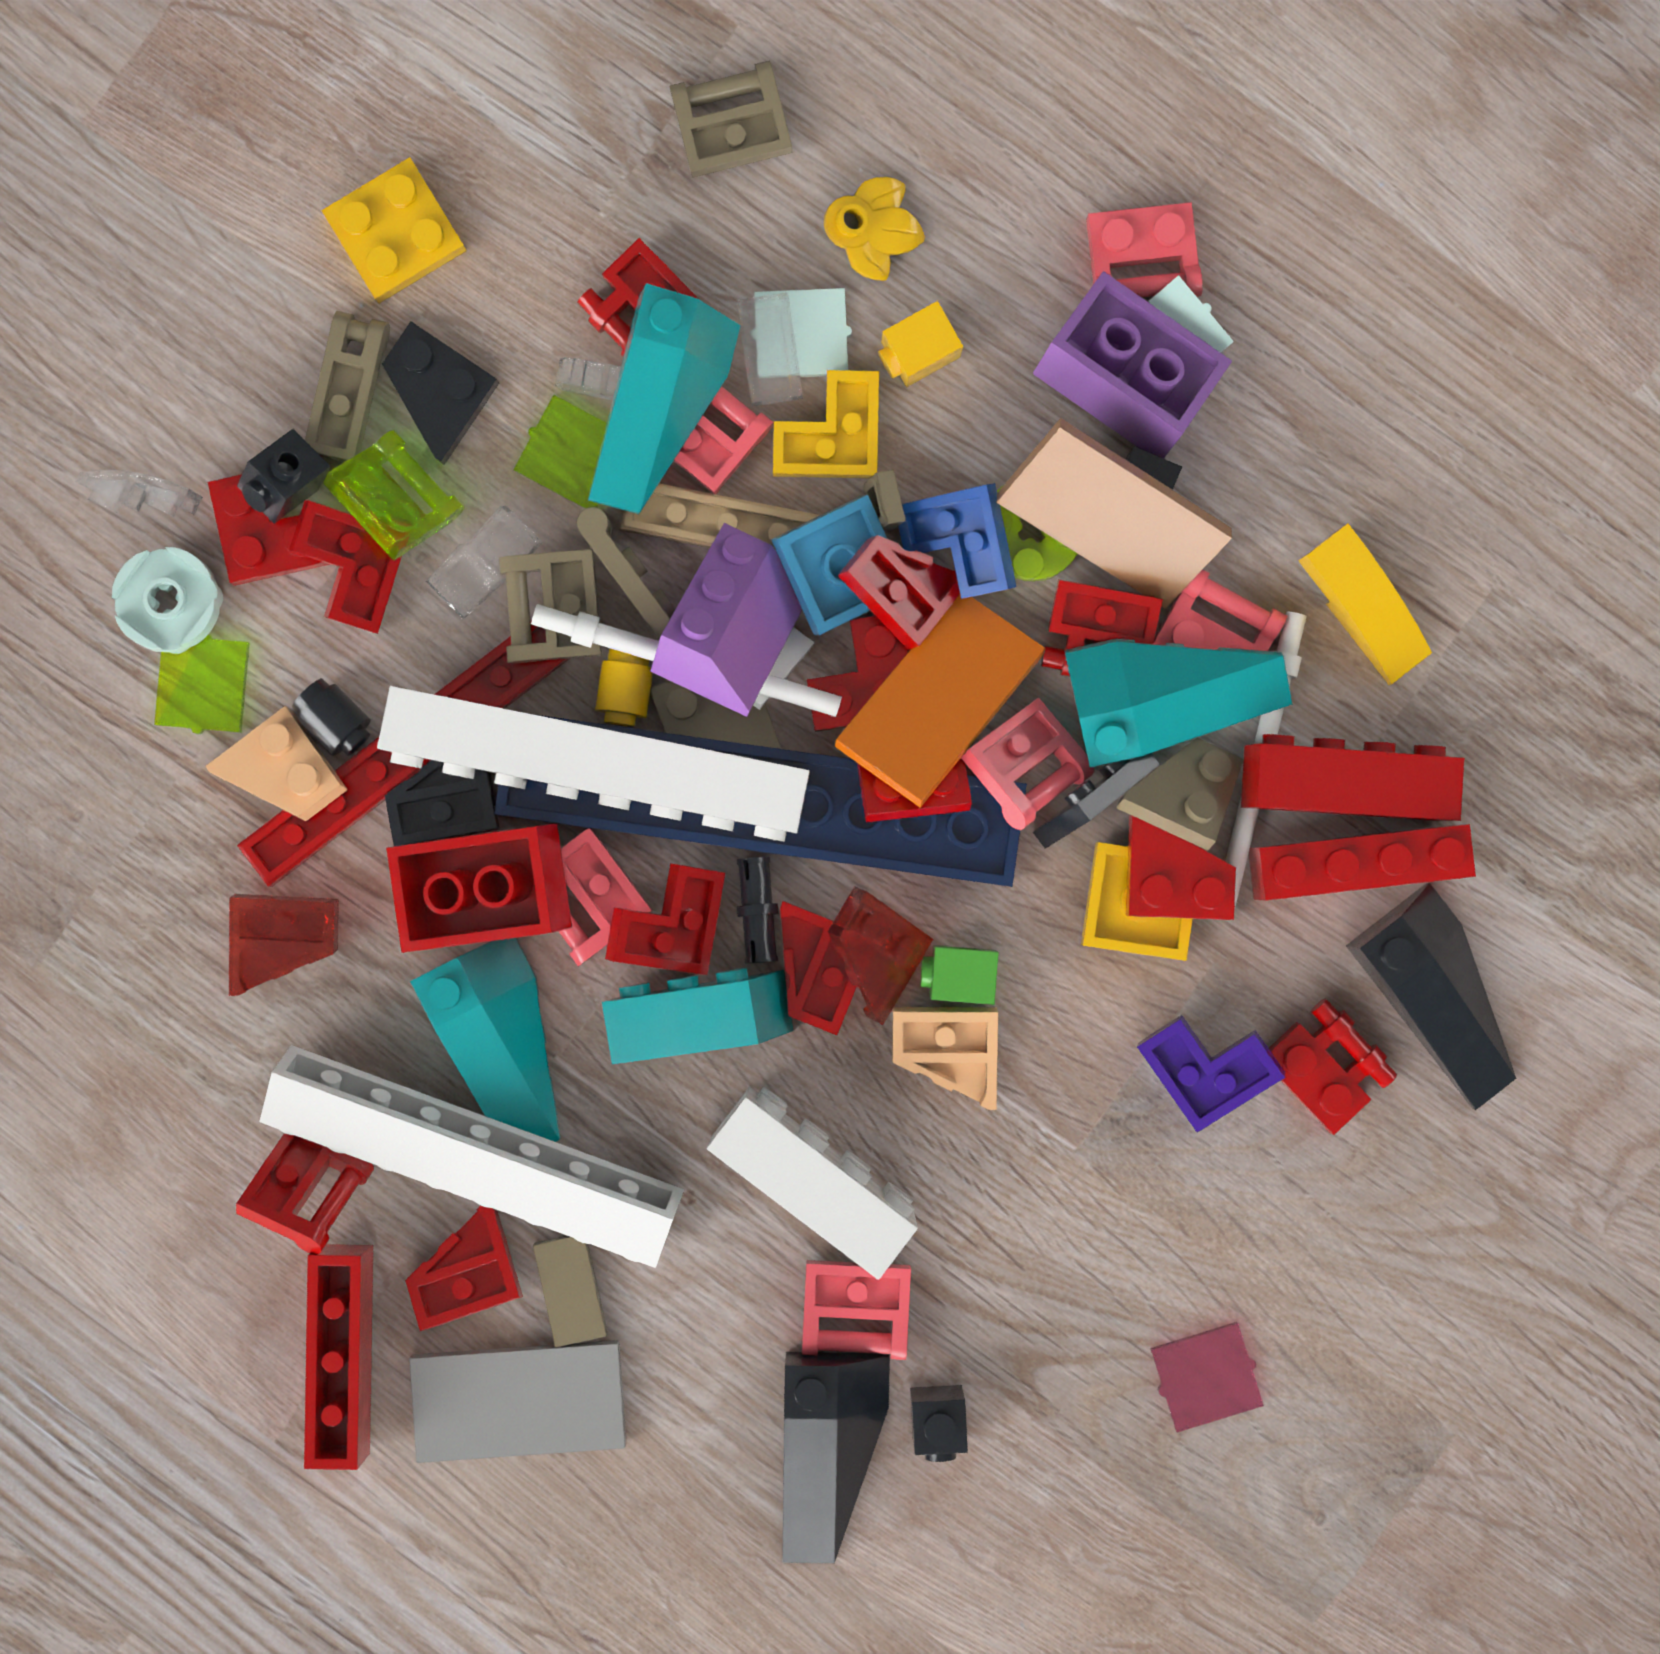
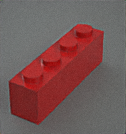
[1241,734,1465,821]
[1248,824,1476,901]
[304,1244,374,1470]

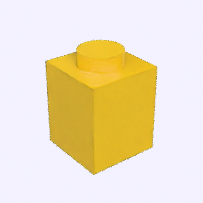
[878,301,963,388]

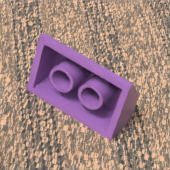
[1033,271,1232,459]
[650,523,802,717]

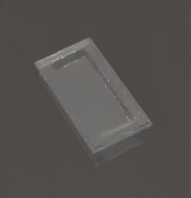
[737,292,803,406]

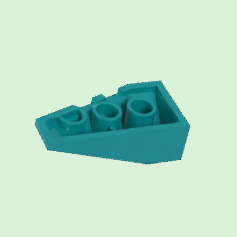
[588,283,741,514]
[1065,638,1293,767]
[410,938,561,1142]

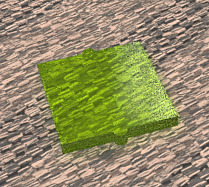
[513,395,607,509]
[154,634,250,734]

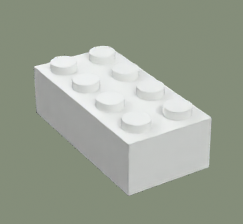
[707,1086,918,1280]

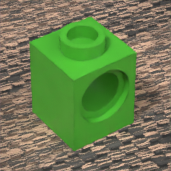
[920,945,999,1005]

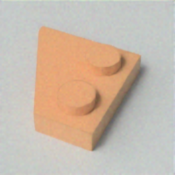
[205,706,348,821]
[892,1007,998,1110]

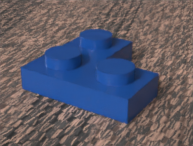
[898,483,1017,599]

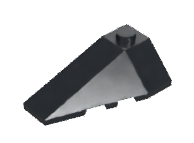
[1346,883,1517,1110]
[782,1352,890,1564]

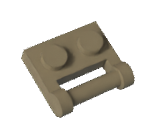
[669,60,793,178]
[499,549,602,663]

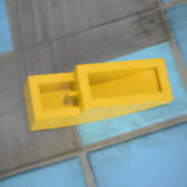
[1298,523,1432,685]

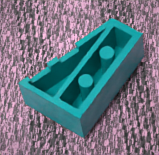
[602,968,794,1065]

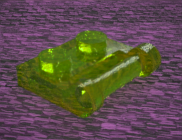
[323,430,465,561]

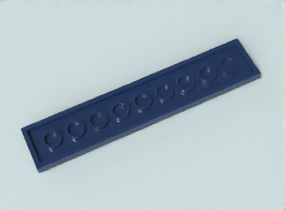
[494,713,1027,887]

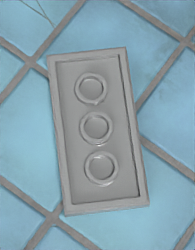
[409,1340,627,1463]

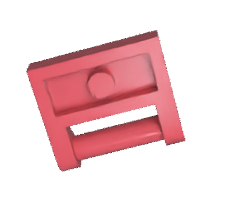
[1086,202,1202,297]
[674,386,774,494]
[1153,570,1287,651]
[961,697,1094,830]
[558,828,653,967]
[802,1260,911,1360]

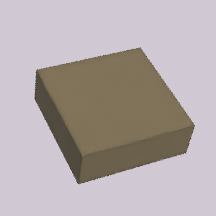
[863,469,906,532]

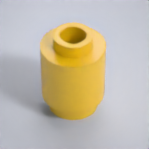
[595,649,653,727]

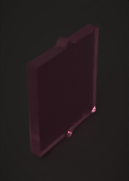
[1150,1322,1264,1433]

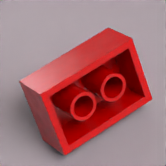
[386,823,572,953]

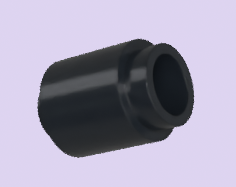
[292,678,371,756]

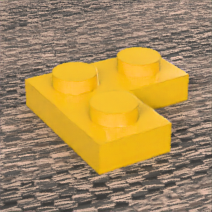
[773,370,879,478]

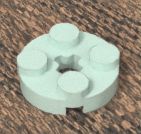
[112,547,223,654]

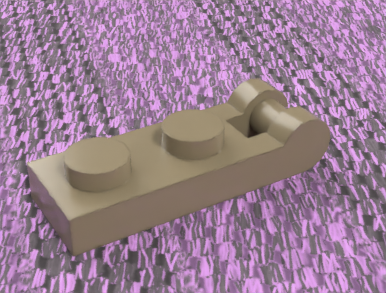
[305,311,390,465]
[577,507,675,640]

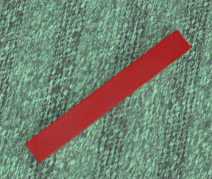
[237,620,571,887]

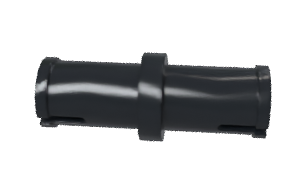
[737,857,779,964]

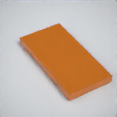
[835,595,1045,808]

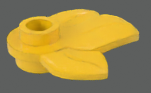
[824,177,925,281]

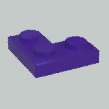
[1137,1015,1285,1133]

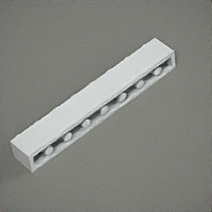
[377,686,810,842]
[259,1045,684,1268]

